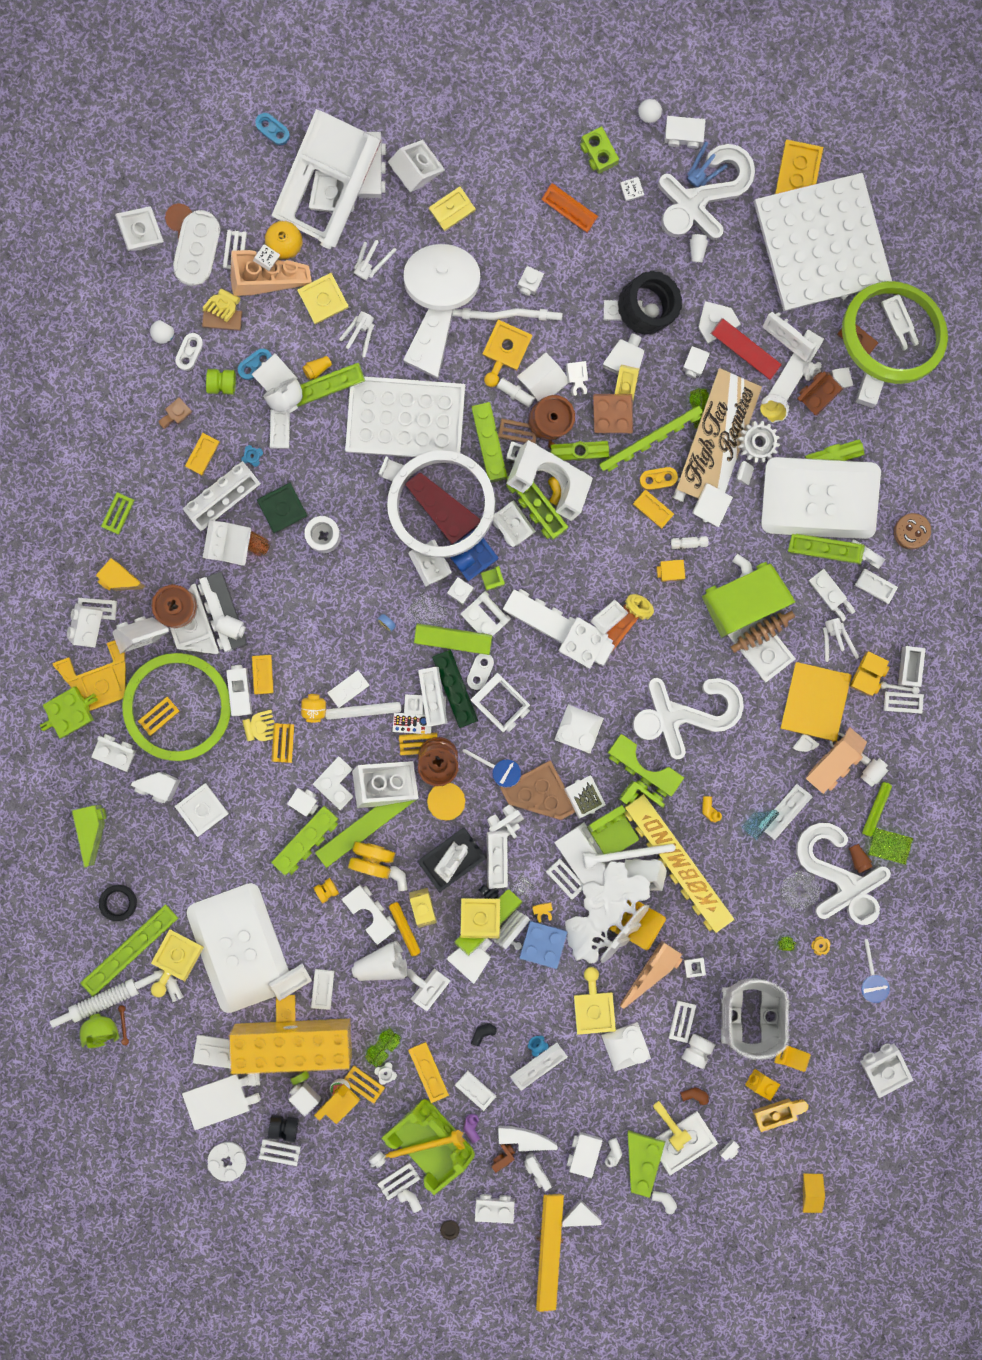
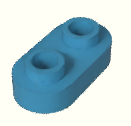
[255,113,290,145]
[238,349,272,380]

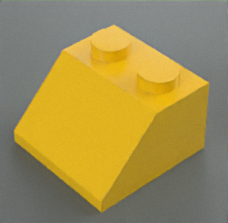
[96,558,145,591]

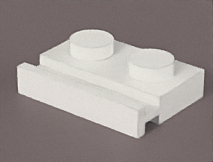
[193,1035,231,1069]

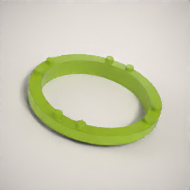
[842,281,948,384]
[122,653,231,761]

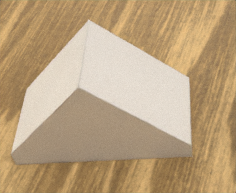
[562,1199,601,1227]

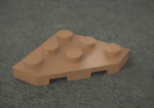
[500,760,575,820]

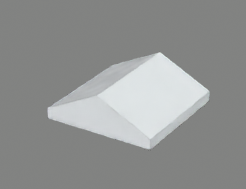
[115,206,164,251]
[517,353,568,401]

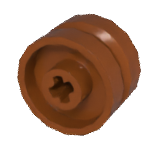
[528,395,575,441]
[151,584,198,629]

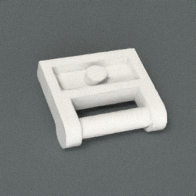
[461,591,511,637]

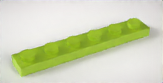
[599,405,703,472]

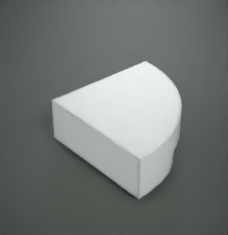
[793,734,820,752]

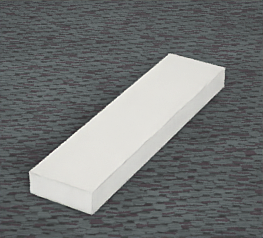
[768,330,824,401]

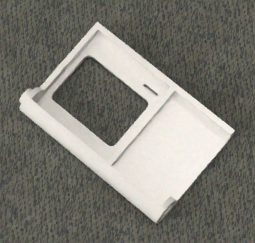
[271,109,381,249]

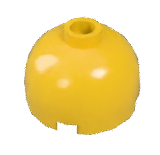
[265,221,303,260]

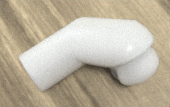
[732,554,753,577]
[651,1191,677,1214]

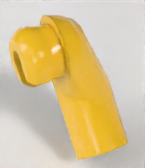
[548,476,561,506]

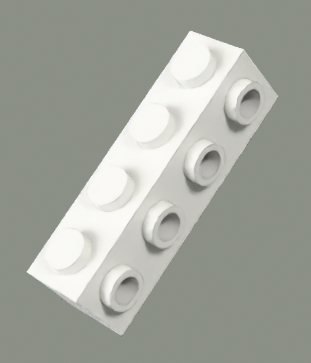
[183,461,261,531]

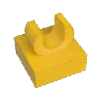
[532,902,553,923]

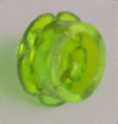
[778,937,797,951]

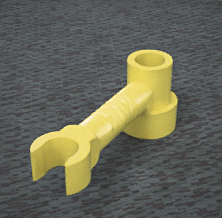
[653,1101,692,1152]

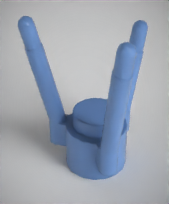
[687,142,728,188]

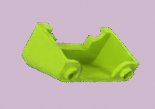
[701,562,795,638]
[382,1099,475,1195]

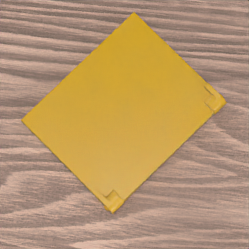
[780,662,852,742]

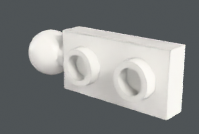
[604,300,659,321]

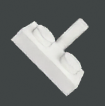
[407,968,450,1011]

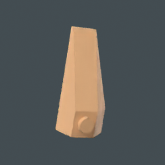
[230,250,312,296]
[620,940,683,1009]

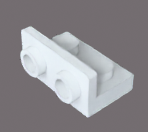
[92,734,136,772]
[475,1194,515,1223]

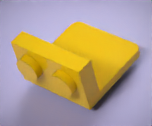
[609,900,666,950]

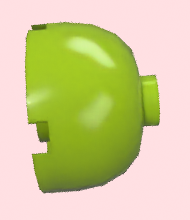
[79,1014,119,1048]

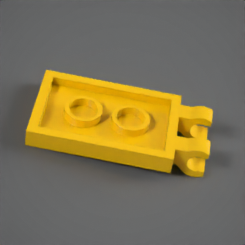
[775,139,823,194]

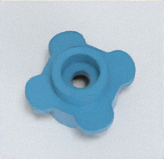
[241,445,263,467]
[528,1036,549,1057]

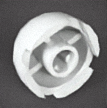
[263,378,302,413]

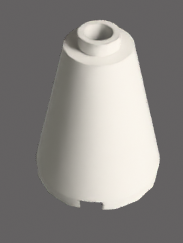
[352,941,408,981]

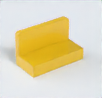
[314,1084,360,1124]

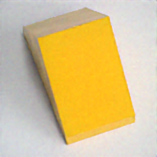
[803,1173,825,1213]

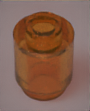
[248,531,270,556]

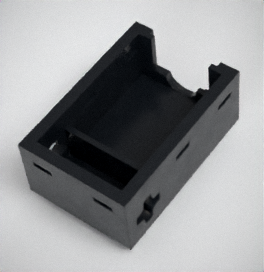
[417,827,487,893]

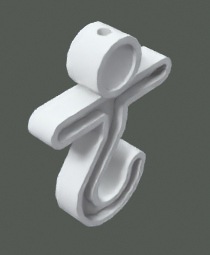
[658,144,755,240]
[632,678,744,760]
[796,823,891,925]

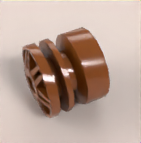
[418,737,458,786]

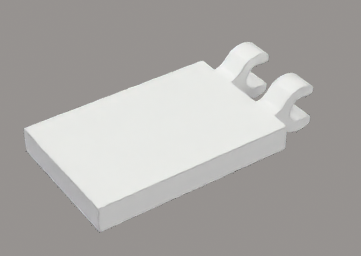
[182,1074,261,1130]

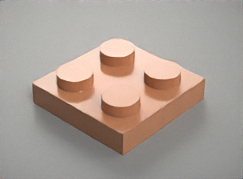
[593,394,633,433]

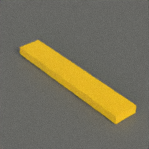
[536,1194,564,1312]

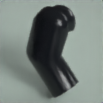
[471,1023,497,1047]

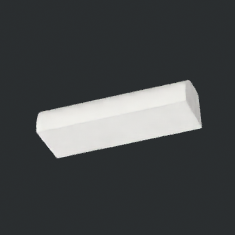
[554,822,611,886]

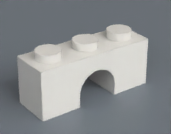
[342,884,396,945]

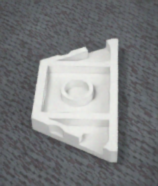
[170,584,220,654]

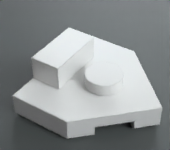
[698,301,741,344]

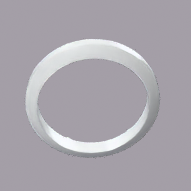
[387,450,495,558]

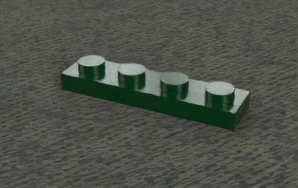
[432,650,478,728]

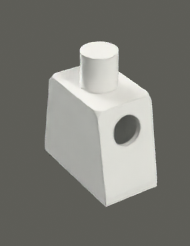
[602,333,644,375]
[447,938,493,984]

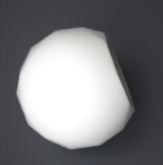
[638,99,662,123]
[150,320,174,344]

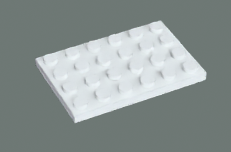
[345,377,465,457]

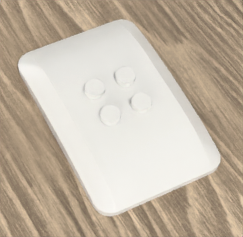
[761,457,881,539]
[187,883,289,1013]

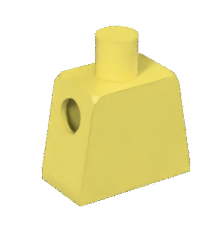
[409,888,437,928]

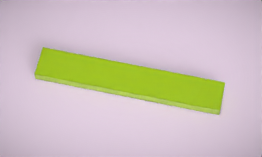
[315,800,416,868]
[80,904,179,997]

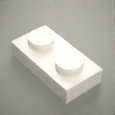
[328,670,370,708]

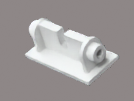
[434,842,468,883]

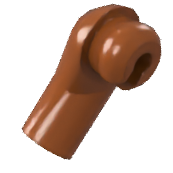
[680,1087,709,1105]

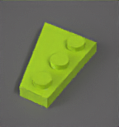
[628,1130,666,1198]

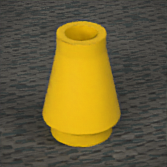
[302,356,332,380]

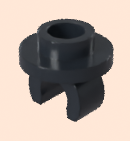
[479,884,499,899]

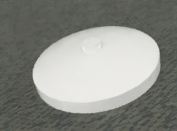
[404,244,480,311]

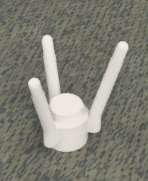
[353,240,396,281]
[339,311,375,357]
[823,618,859,662]

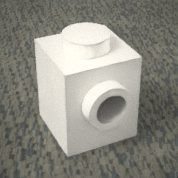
[287,788,319,817]

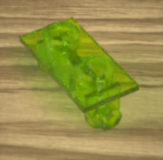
[689,388,709,429]
[365,1027,401,1067]

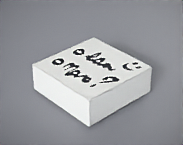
[620,177,644,202]
[253,244,280,271]

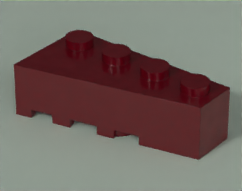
[405,472,481,545]

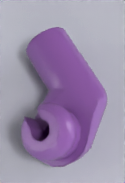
[463,1114,480,1144]

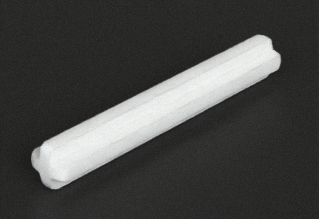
[326,702,401,720]

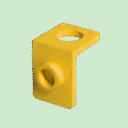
[774,1045,811,1072]

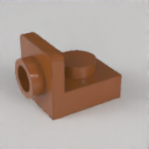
[491,1144,516,1173]

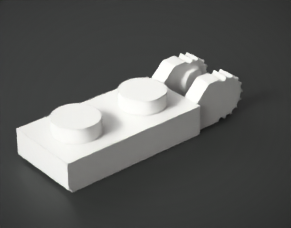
[881,294,918,350]
[808,569,855,621]

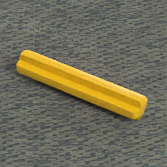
[389,902,421,957]

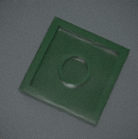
[257,482,308,534]

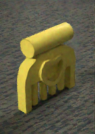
[203,289,240,322]
[242,710,274,741]

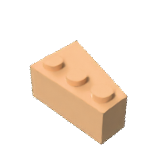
[806,727,867,794]

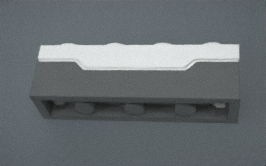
[198,572,248,653]

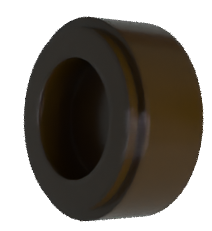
[440,1220,460,1240]

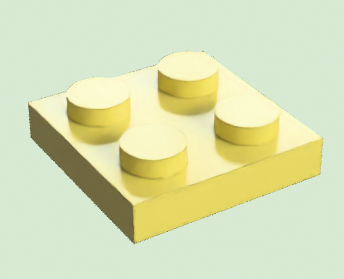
[298,273,349,325]
[461,898,500,938]

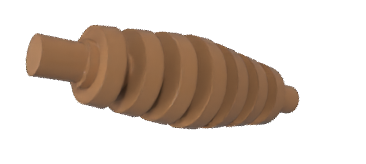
[730,611,795,653]

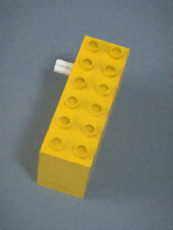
[229,1018,352,1086]

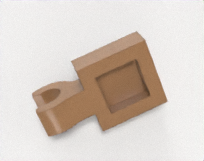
[158,397,192,430]

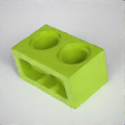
[580,126,620,174]

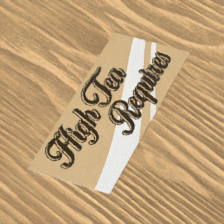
[677,368,762,499]

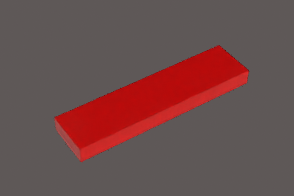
[710,318,782,380]

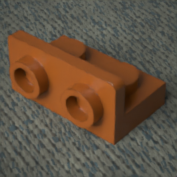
[797,371,844,416]

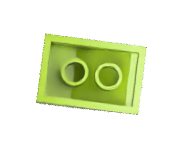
[72,805,107,867]

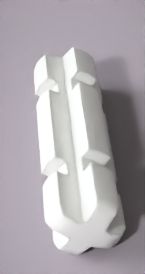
[671,536,709,549]

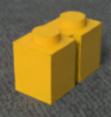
[849,651,890,696]

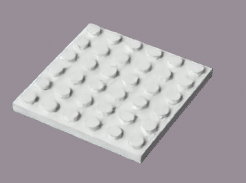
[754,173,892,311]

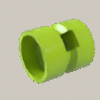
[206,369,236,395]

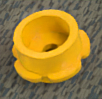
[811,936,830,955]

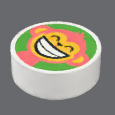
[330,1079,350,1095]

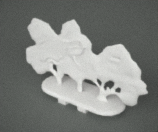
[565,861,650,963]

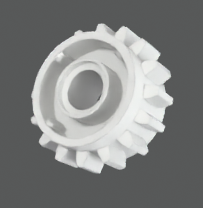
[737,421,780,463]

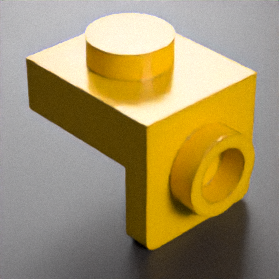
[745,1069,780,1101]

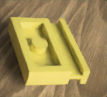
[429,187,476,232]

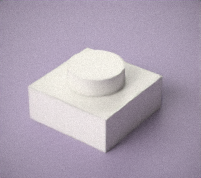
[719,1139,739,1161]

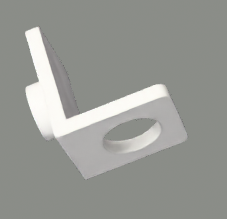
[379,456,404,482]

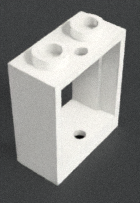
[470,673,530,732]

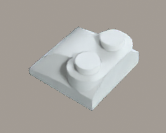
[554,704,604,754]
[601,1022,651,1071]

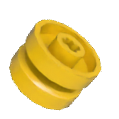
[348,841,395,879]

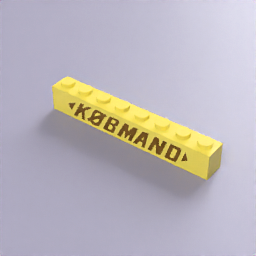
[624,794,735,933]

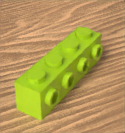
[506,476,568,541]
[271,806,339,876]

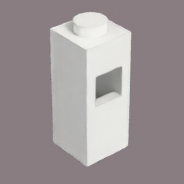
[226,665,252,716]

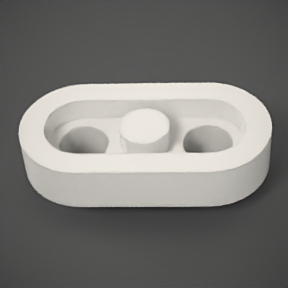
[176,333,203,371]
[467,654,494,690]

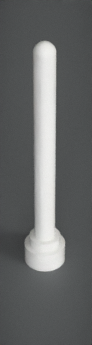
[583,844,676,869]

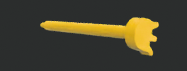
[385,1130,465,1158]

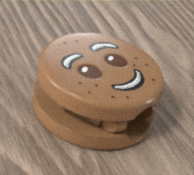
[894,513,931,550]

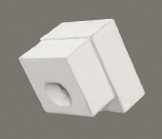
[506,442,523,462]
[684,957,706,978]

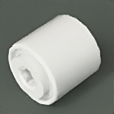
[305,516,341,553]

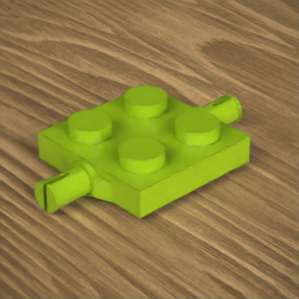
[40,687,98,739]

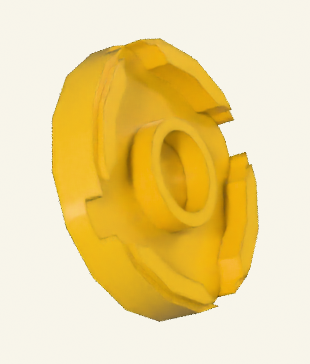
[427,783,465,821]

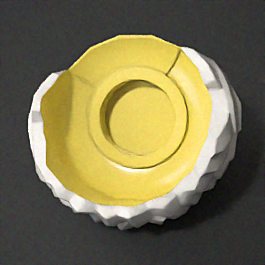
[760,394,789,423]

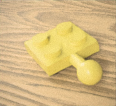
[151,929,204,998]
[574,967,616,1035]

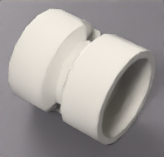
[681,1033,716,1069]

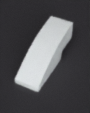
[498,1126,557,1151]

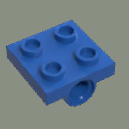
[450,528,499,582]

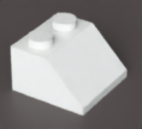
[388,140,445,192]

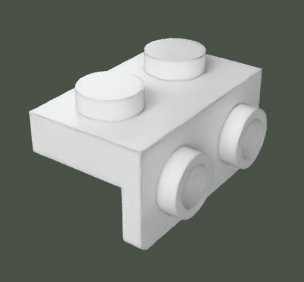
[493,501,536,547]
[408,540,452,586]
[67,603,103,647]

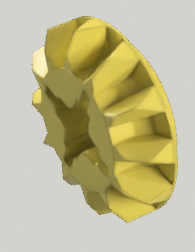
[625,594,654,620]

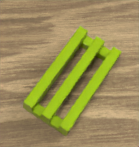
[101,492,135,535]

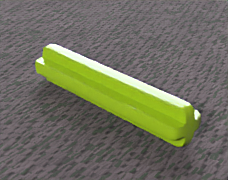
[862,782,892,837]

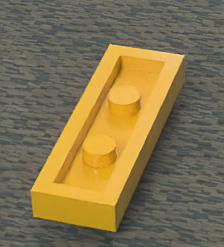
[408,1042,449,1103]

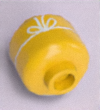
[301,694,326,723]

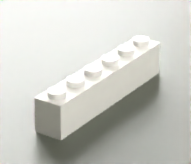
[503,589,615,667]

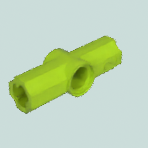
[804,439,865,461]
[551,441,609,461]

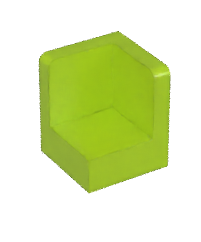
[481,566,505,591]

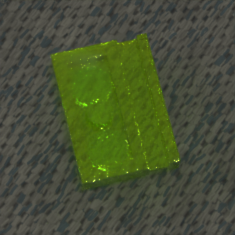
[868,828,913,865]

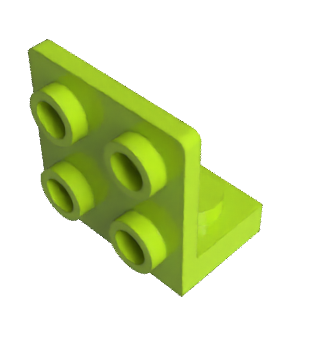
[618,780,665,808]
[587,805,639,854]

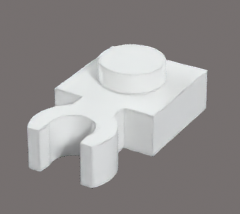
[566,361,588,396]

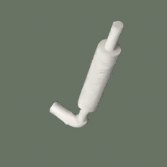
[50,970,184,1028]

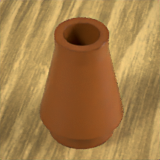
[849,844,873,874]

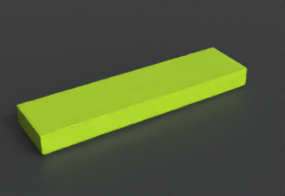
[297,363,365,407]
[788,534,865,564]
[414,623,493,655]
[455,889,522,956]

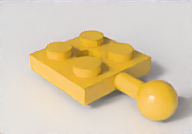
[482,320,533,387]

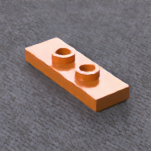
[541,183,598,233]

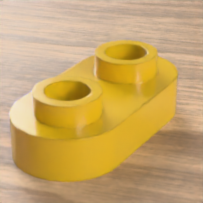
[640,467,678,490]

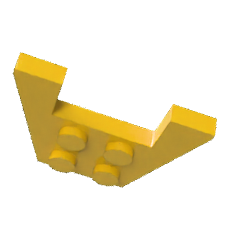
[52,640,126,711]

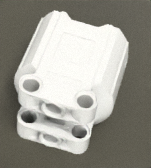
[721,978,789,1059]

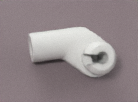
[389,866,408,891]
[605,1138,622,1167]
[397,1189,422,1213]

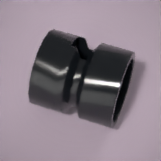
[268,1114,299,1143]

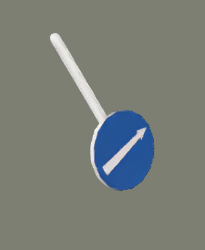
[463,749,521,788]
[861,939,890,1003]

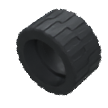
[618,271,682,335]

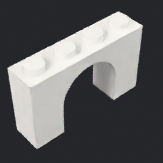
[507,440,593,521]

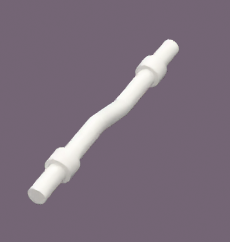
[452,308,563,321]

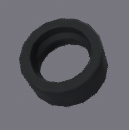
[99,885,137,921]

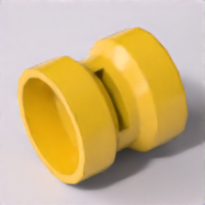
[313,878,340,903]

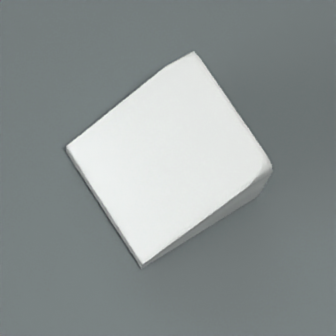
[830,367,853,388]
[736,461,754,485]

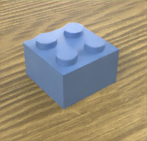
[519,920,567,969]

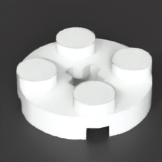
[851,539,886,569]
[208,1142,247,1181]

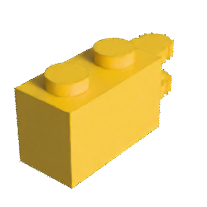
[752,1098,808,1132]

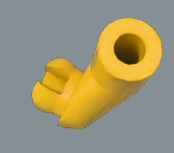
[702,796,722,823]

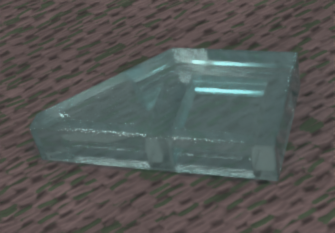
[741,810,780,840]

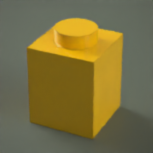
[656,560,685,582]

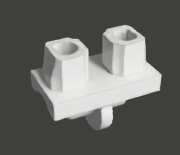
[487,805,524,839]

